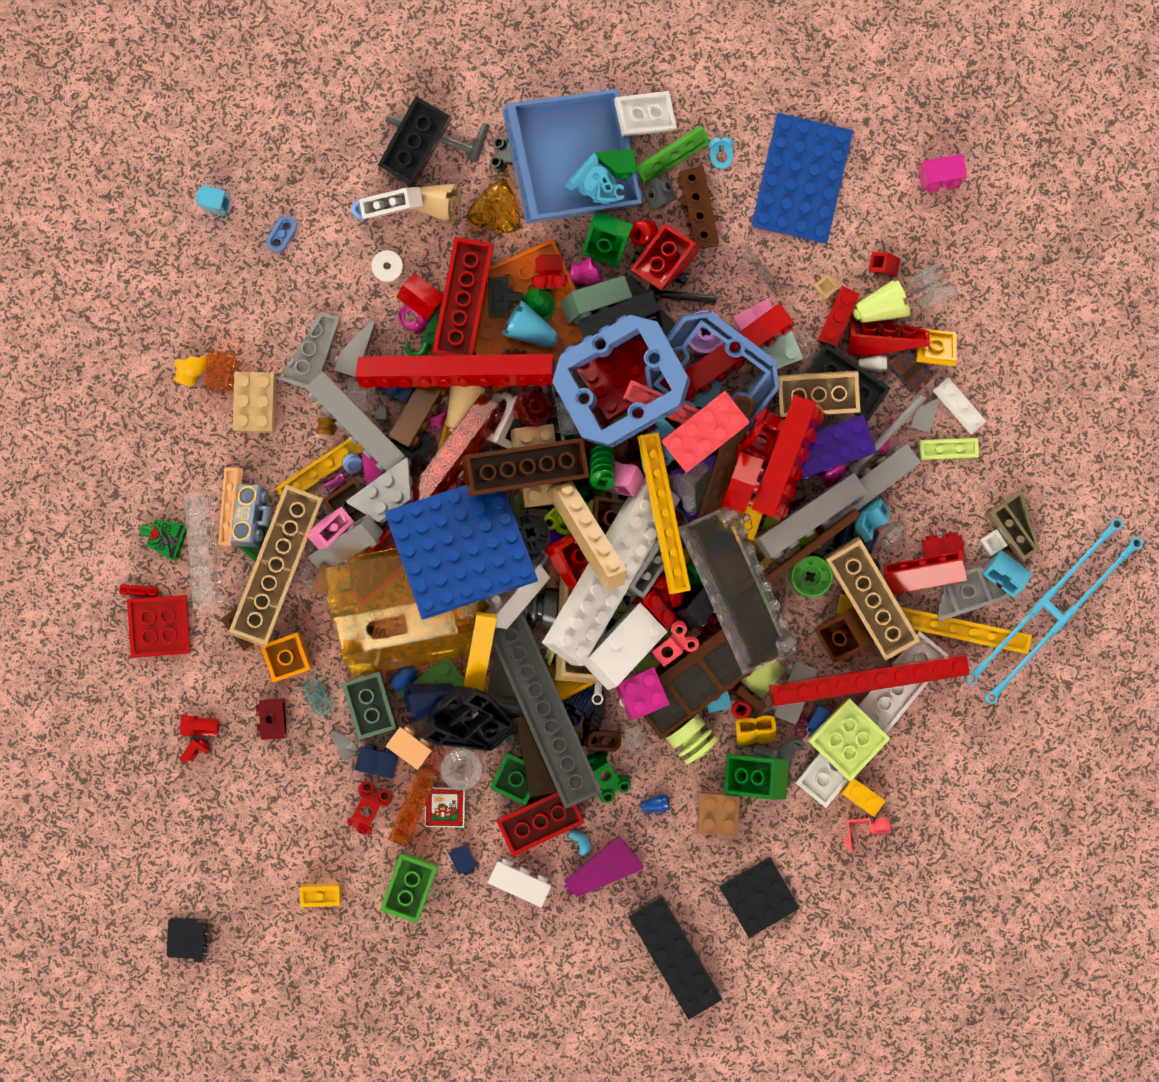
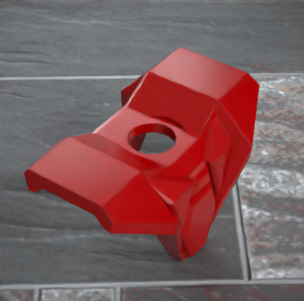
[735,409,785,469]

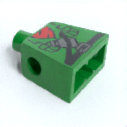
[139,520,189,561]

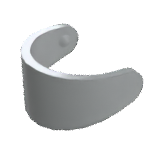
[330,730,359,761]

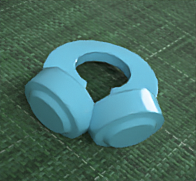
[708,137,734,169]

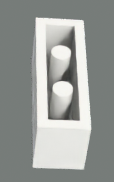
[359,187,423,219]
[488,858,552,908]

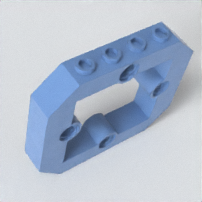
[644,311,779,431]
[552,315,691,448]

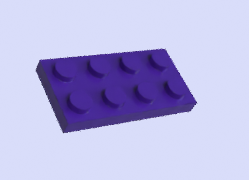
[801,415,877,479]

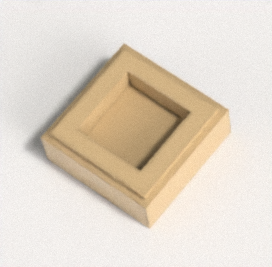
[813,273,840,301]

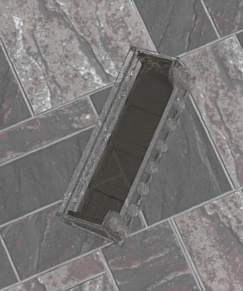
[678,506,797,675]

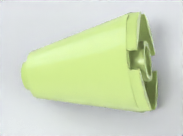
[853,279,910,323]

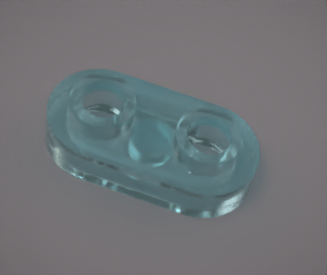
[302,679,332,716]

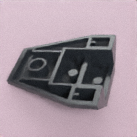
[422,686,517,751]

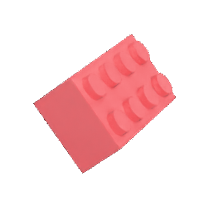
[661,391,750,473]

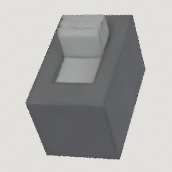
[375,405,388,421]

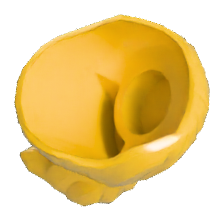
[173,355,208,387]

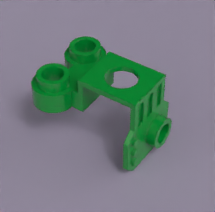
[587,751,631,803]

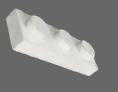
[933,378,986,435]

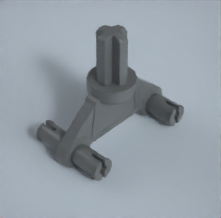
[753,738,804,787]

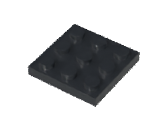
[719,857,800,938]

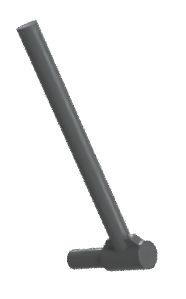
[385,114,490,163]

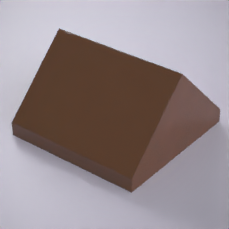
[592,496,626,535]

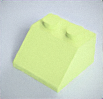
[738,644,786,698]

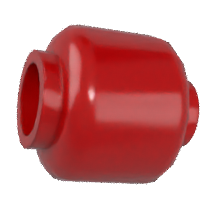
[630,219,658,246]

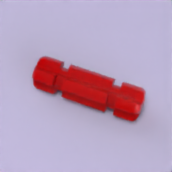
[119,584,159,597]

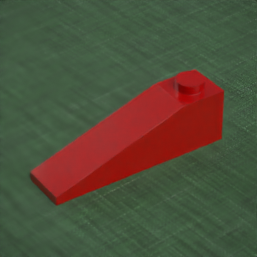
[848,312,930,356]
[545,534,589,592]

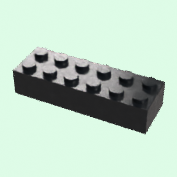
[628,894,723,1020]

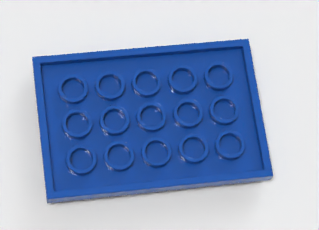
[751,113,853,244]

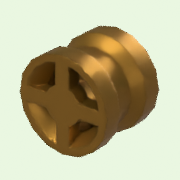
[316,418,336,435]

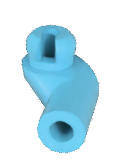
[568,829,591,856]

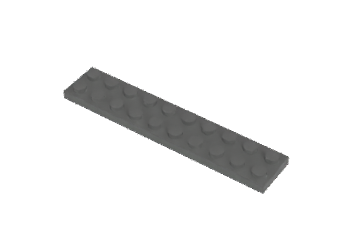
[492,612,602,809]

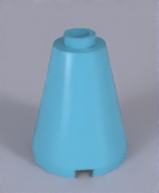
[502,300,558,349]

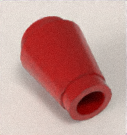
[731,699,751,719]

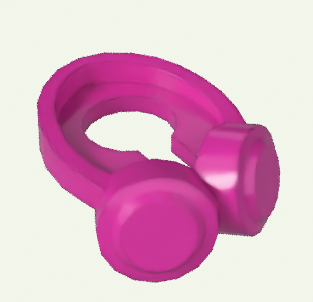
[398,305,430,334]

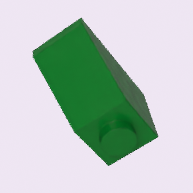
[595,149,637,181]

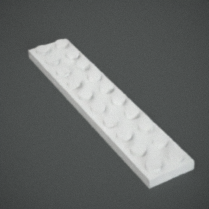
[795,631,949,808]

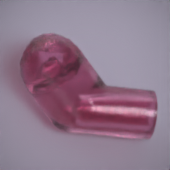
[794,712,808,739]

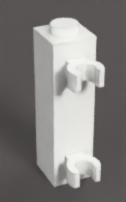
[484,563,550,629]

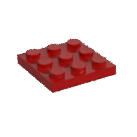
[127,595,191,658]

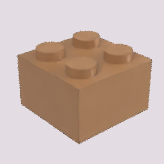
[697,792,740,836]

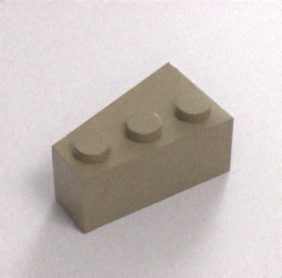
[985,490,1040,562]

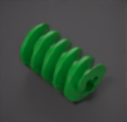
[589,445,615,491]

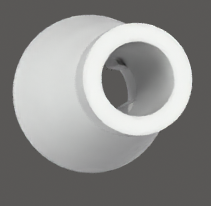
[859,354,887,373]

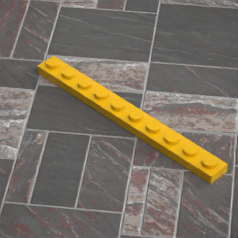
[835,594,1032,654]

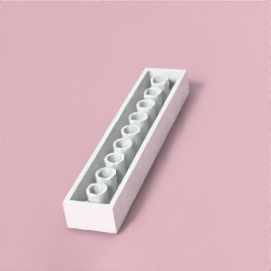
[542,476,681,666]

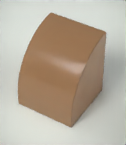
[311,563,340,594]

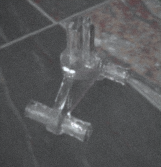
[667,462,709,515]

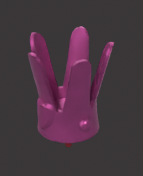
[319,471,350,496]

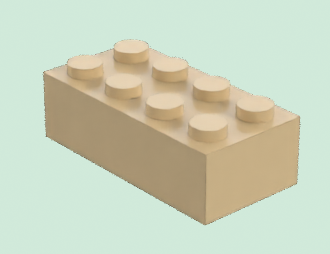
[778,371,860,417]
[510,424,561,509]

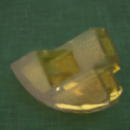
[465,178,520,233]

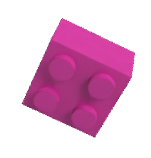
[918,154,967,193]
[616,667,670,720]

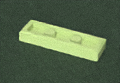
[919,438,979,460]

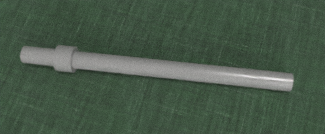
[846,394,926,475]

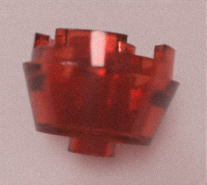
[512,388,552,427]

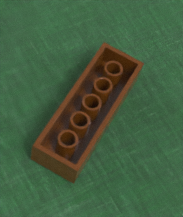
[461,438,589,497]

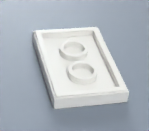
[614,91,677,137]

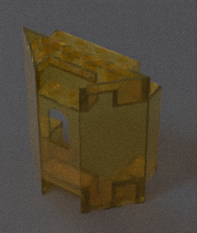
[325,548,492,677]

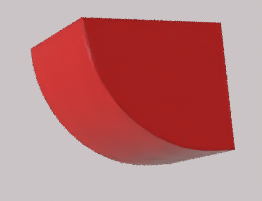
[868,252,900,278]

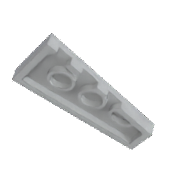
[278,312,341,389]

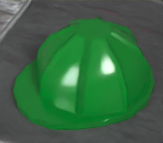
[524,287,556,322]

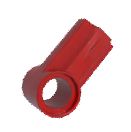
[179,715,220,736]

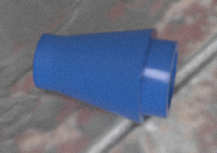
[640,794,670,813]

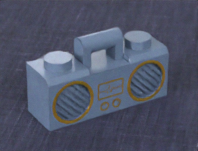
[230,485,271,547]

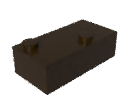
[515,716,557,798]

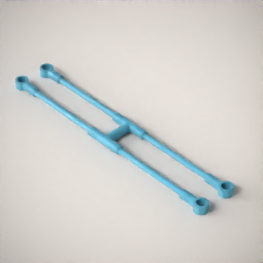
[964,518,1143,704]

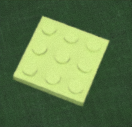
[807,697,891,781]

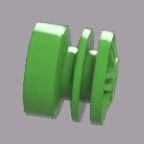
[788,556,833,597]

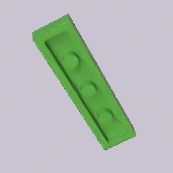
[636,125,710,185]

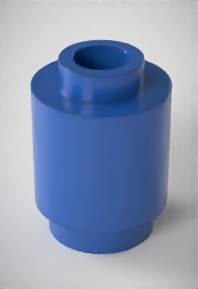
[389,663,418,692]

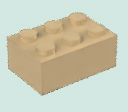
[233,372,277,433]

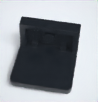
[167,918,210,962]

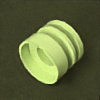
[665,713,718,765]

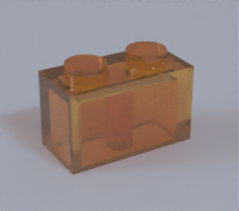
[204,350,237,393]

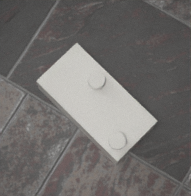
[584,603,667,690]

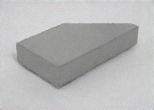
[910,398,940,433]

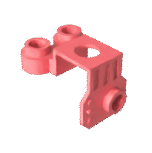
[651,619,699,667]
[845,818,891,854]

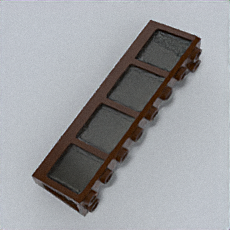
[643,597,788,740]

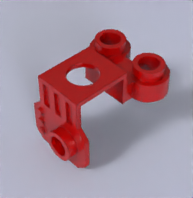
[532,254,568,289]
[347,781,392,835]

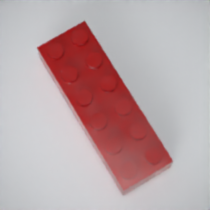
[432,237,494,356]
[751,395,825,522]

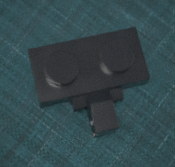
[488,277,524,318]

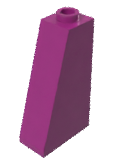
[564,835,644,897]

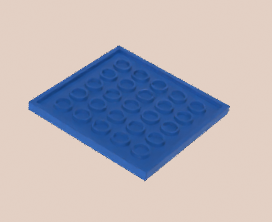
[385,485,538,620]

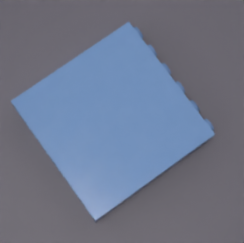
[502,89,643,224]

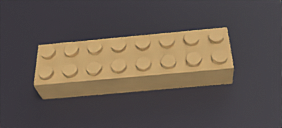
[228,485,323,648]

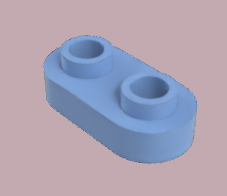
[266,215,297,253]

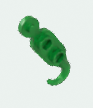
[405,311,440,356]

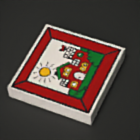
[425,787,465,828]

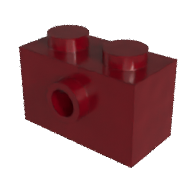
[256,698,287,740]

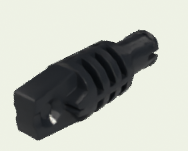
[580,695,607,748]

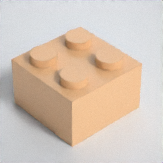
[386,725,434,770]

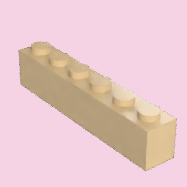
[552,481,627,591]

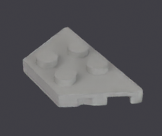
[346,457,413,524]
[938,567,1010,622]

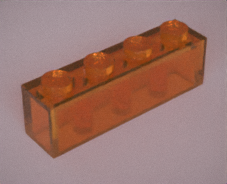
[388,764,440,848]

